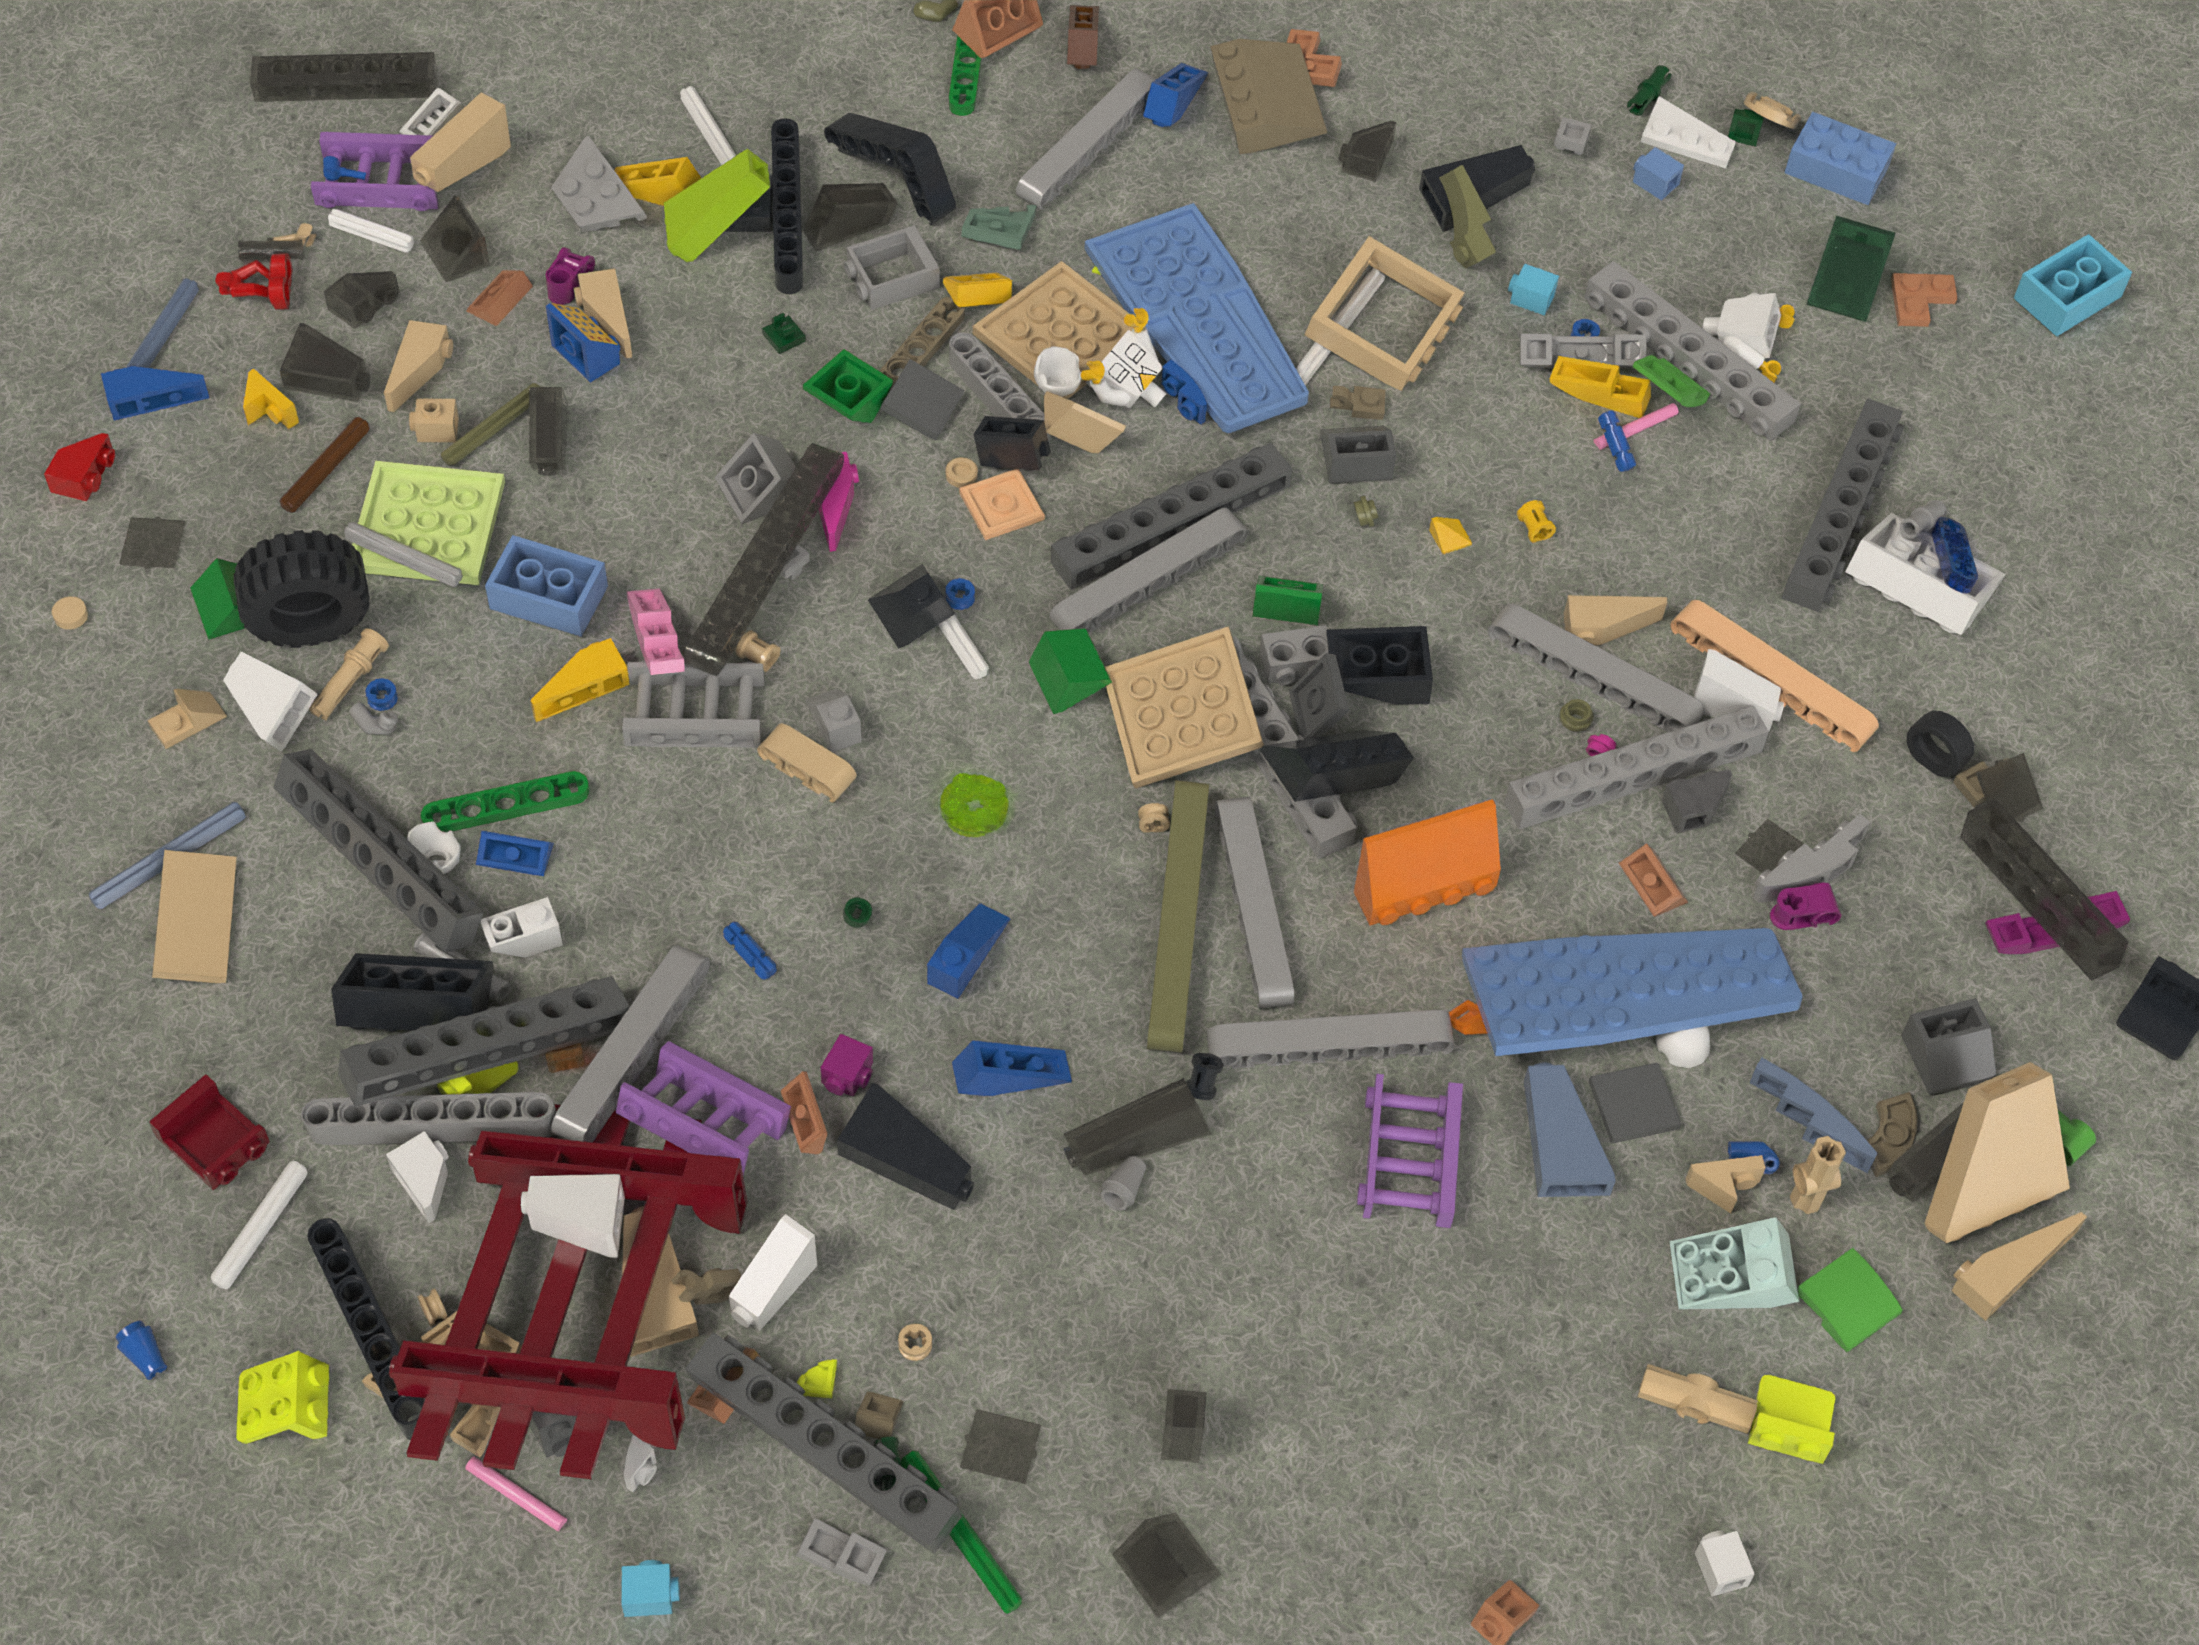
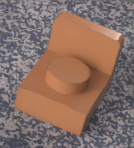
[1471,1580,1540,1645]

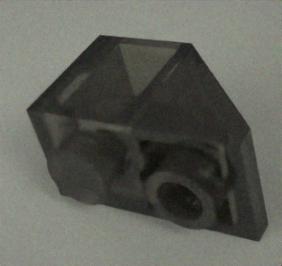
[324,271,400,329]

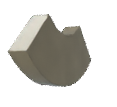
[1867,1092,1917,1177]

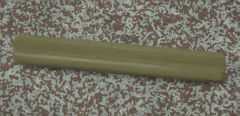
[441,383,545,466]

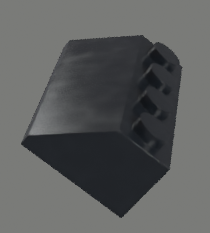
[1260,730,1414,802]
[331,953,494,1032]

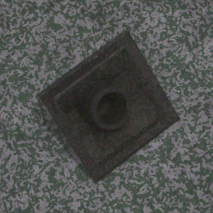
[420,195,490,282]
[1112,1512,1221,1618]

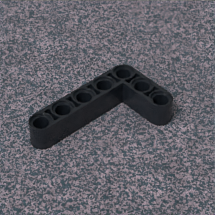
[824,113,956,225]

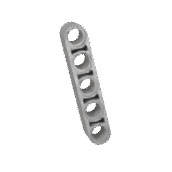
[949,332,1050,445]

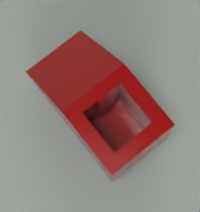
[44,433,115,502]

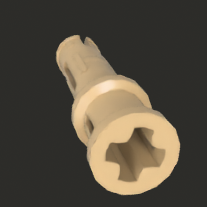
[309,628,389,721]

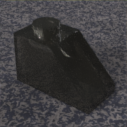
[1338,121,1396,182]

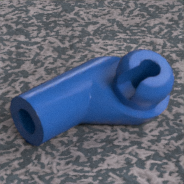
[1728,1141,1780,1174]

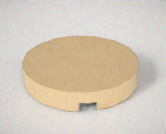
[1744,92,1802,129]

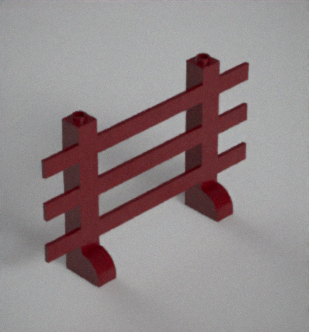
[389,1104,748,1480]

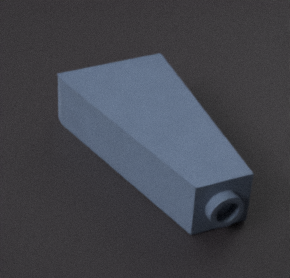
[1524,1062,1616,1197]

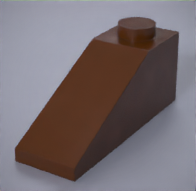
[1067,5,1099,69]

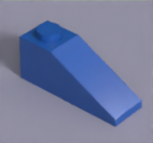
[1143,63,1208,127]
[101,366,210,421]
[927,903,1010,999]
[952,1040,1072,1096]

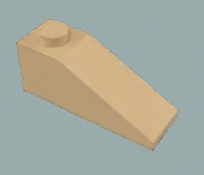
[574,268,632,358]
[384,320,453,412]
[1564,595,1667,645]

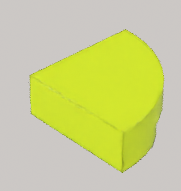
[797,1359,837,1399]

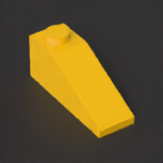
[614,157,701,206]
[531,638,630,722]

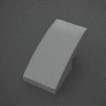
[795,1518,887,1586]

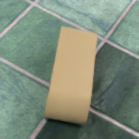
[757,723,857,803]

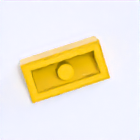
[943,272,1012,307]

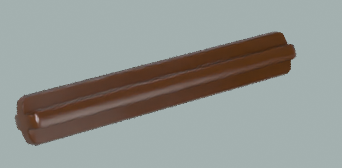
[279,417,370,513]

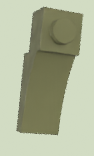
[1439,165,1496,269]

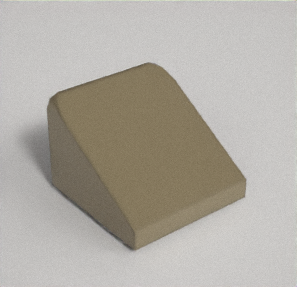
[855,1391,903,1440]

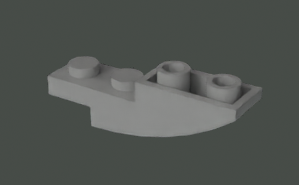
[1753,814,1871,903]

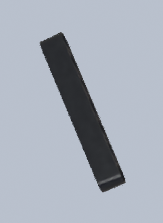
[771,118,803,295]
[307,1218,426,1440]

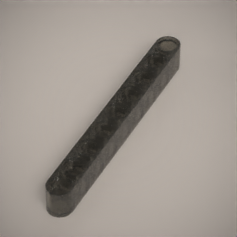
[684,443,844,676]

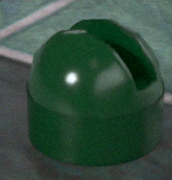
[843,897,872,928]

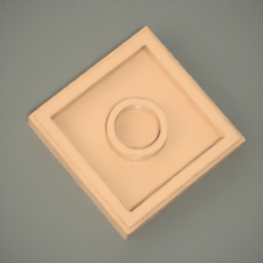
[959,469,1045,540]

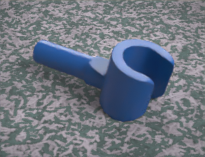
[323,156,366,181]

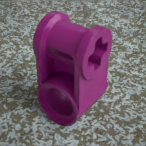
[545,247,595,305]
[1770,882,1842,930]

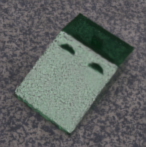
[1807,215,1896,322]

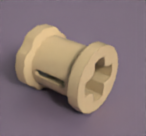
[736,630,781,672]

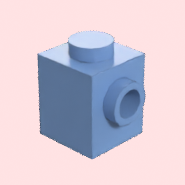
[1633,147,1684,200]

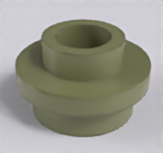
[1353,495,1379,527]
[1559,699,1594,732]

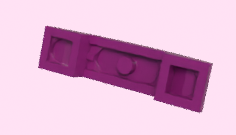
[1985,891,2130,954]

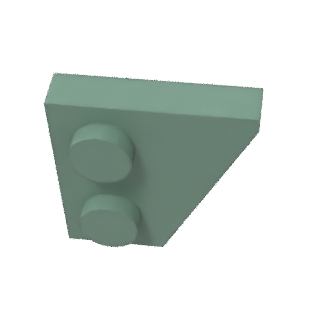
[961,205,1037,250]

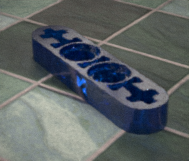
[1931,517,1978,593]

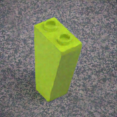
[664,148,770,262]

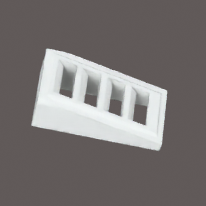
[399,88,463,136]

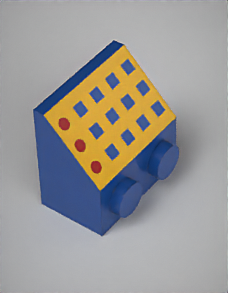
[546,303,621,383]

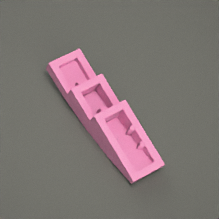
[627,588,685,675]

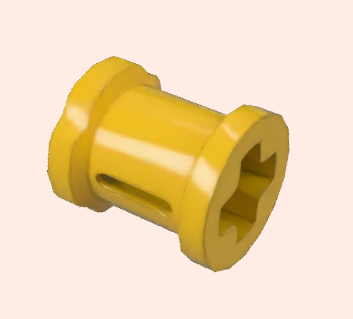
[1516,500,1556,543]

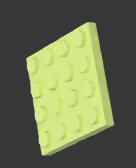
[352,461,505,585]

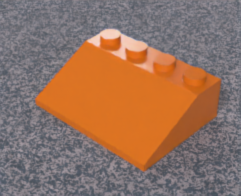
[1354,799,1501,925]

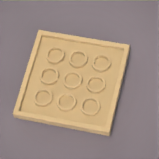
[973,261,1133,399]
[1105,626,1264,789]

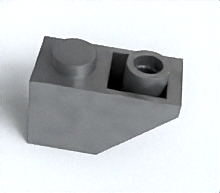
[1662,769,1733,834]

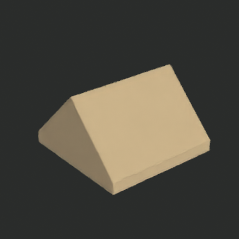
[1044,391,1126,453]

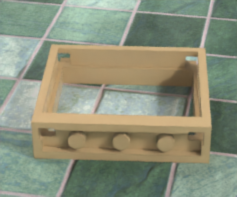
[1305,236,1464,391]

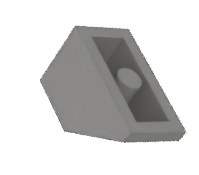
[805,689,862,752]

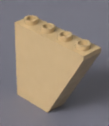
[1925,1062,2070,1243]

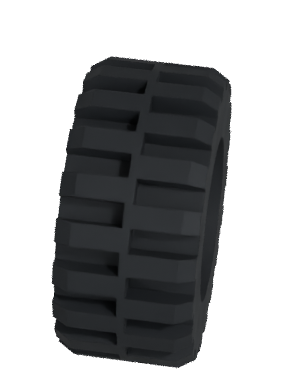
[234,530,370,648]

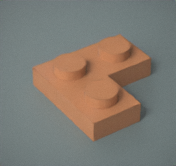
[1287,29,1342,87]
[1891,273,1957,327]

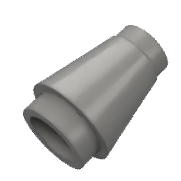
[1101,1156,1146,1211]

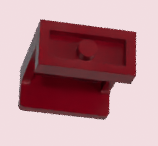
[149,1074,270,1190]

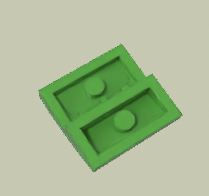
[1633,355,1711,407]
[1797,1248,1903,1352]

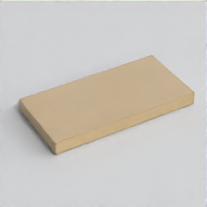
[152,850,237,983]

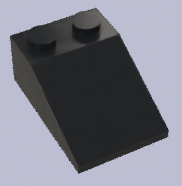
[1326,626,1433,705]

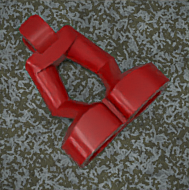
[215,253,293,310]

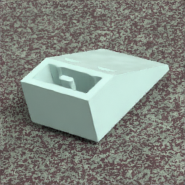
[1669,1217,1799,1309]

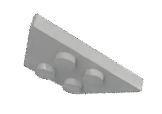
[551,135,647,232]

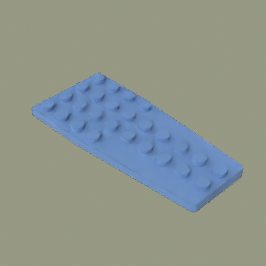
[1085,203,1309,433]
[1462,928,1802,1056]

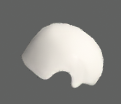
[1034,346,1081,397]
[407,822,461,874]
[1656,1026,1710,1068]

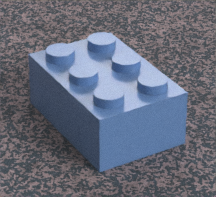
[1785,112,1897,205]
[485,535,608,637]

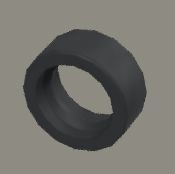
[1907,710,1974,777]

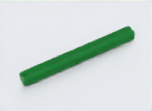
[901,1450,1022,1614]

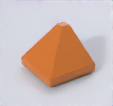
[1449,1000,1487,1035]

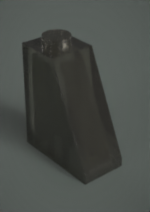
[802,183,898,252]
[280,323,370,402]
[529,387,569,476]
[1161,1387,1207,1463]

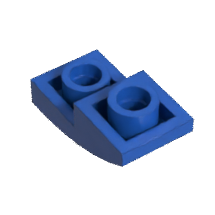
[1161,359,1207,425]

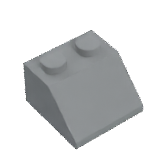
[715,433,807,524]

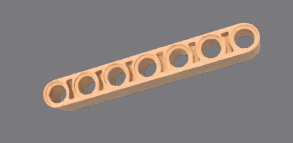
[1670,600,1879,752]

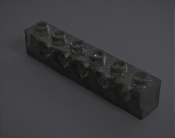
[250,52,438,102]
[1960,799,2129,981]

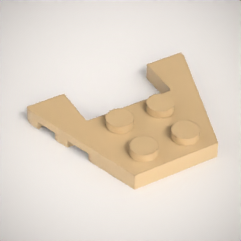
[362,1311,522,1457]

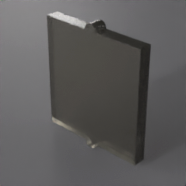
[119,516,185,569]
[1976,753,2043,828]
[1735,819,1813,873]
[960,1409,1041,1484]

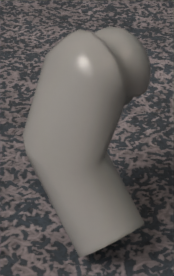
[349,703,398,735]

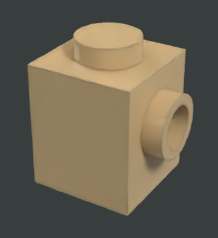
[409,399,459,442]

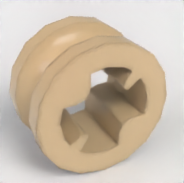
[1138,803,1170,833]
[417,1288,448,1327]
[898,1323,932,1361]

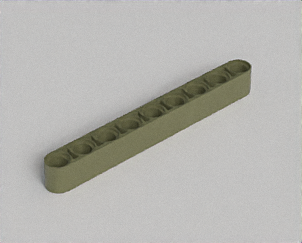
[1147,780,1209,1053]

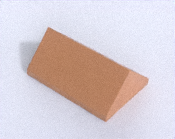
[952,0,1043,58]

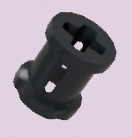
[1184,1053,1224,1100]

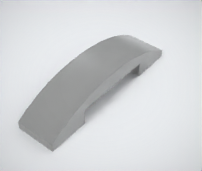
[1520,334,1646,369]

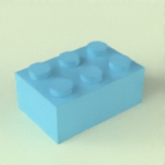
[2014,234,2132,336]

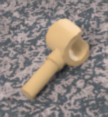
[270,223,316,247]

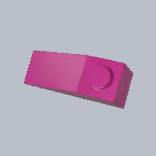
[809,452,859,552]

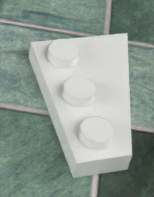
[1641,96,1736,168]

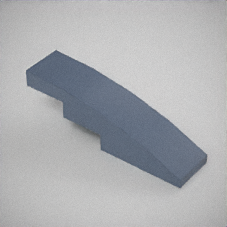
[1750,1057,1877,1173]

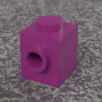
[820,1033,873,1097]

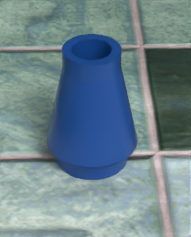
[115,1321,167,1380]

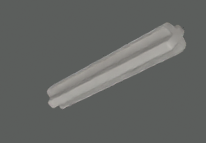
[344,522,463,587]

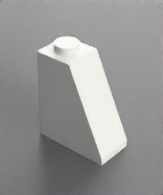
[1694,649,1784,731]
[223,652,317,751]
[521,1174,625,1258]
[729,1214,817,1331]

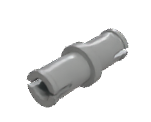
[1899,500,1947,539]

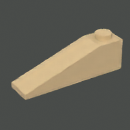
[1951,1212,2087,1321]

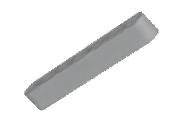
[1016,68,1156,210]
[1049,508,1249,633]
[1488,604,1705,732]
[1215,796,1294,1009]
[551,945,710,1142]
[1206,1010,1455,1069]
[301,1092,557,1145]

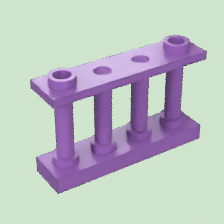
[311,132,439,211]
[616,1041,791,1175]
[1357,1074,1463,1228]

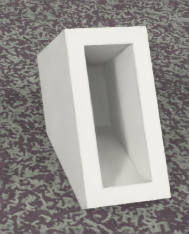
[386,1131,449,1223]

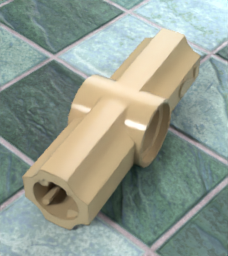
[1790,1136,1846,1214]
[1638,1364,1758,1434]

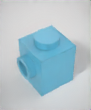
[1508,264,1559,315]
[622,1560,680,1617]

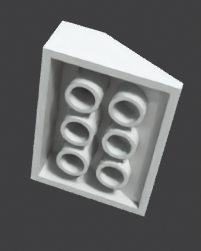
[1845,513,2006,635]

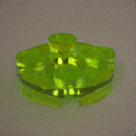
[940,773,1009,837]

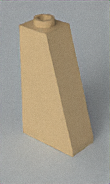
[410,92,511,192]
[622,1206,699,1357]

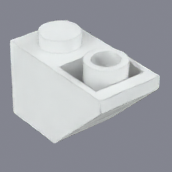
[480,897,563,958]

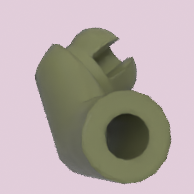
[913,0,958,22]

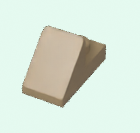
[148,689,227,749]
[1686,1155,1766,1214]

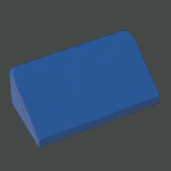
[476,831,554,876]

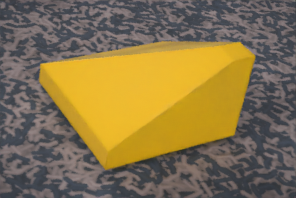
[1429,517,1472,554]

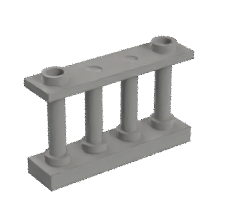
[622,661,765,748]

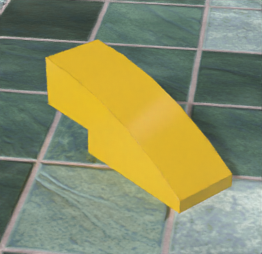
[1549,356,1651,418]

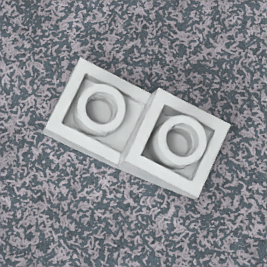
[624,1435,657,1492]

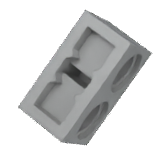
[1259,625,1328,685]

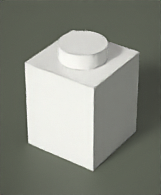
[1695,1530,1755,1596]

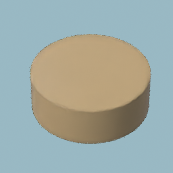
[945,457,978,488]
[52,597,88,629]

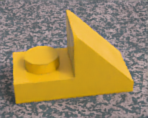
[243,368,299,429]

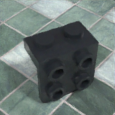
[2116,955,2199,1060]

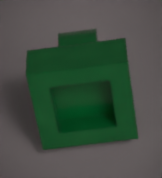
[1728,108,1764,147]
[762,313,806,354]

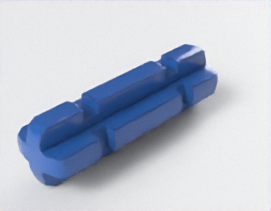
[1598,410,1636,472]
[723,921,777,980]

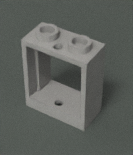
[844,225,940,310]

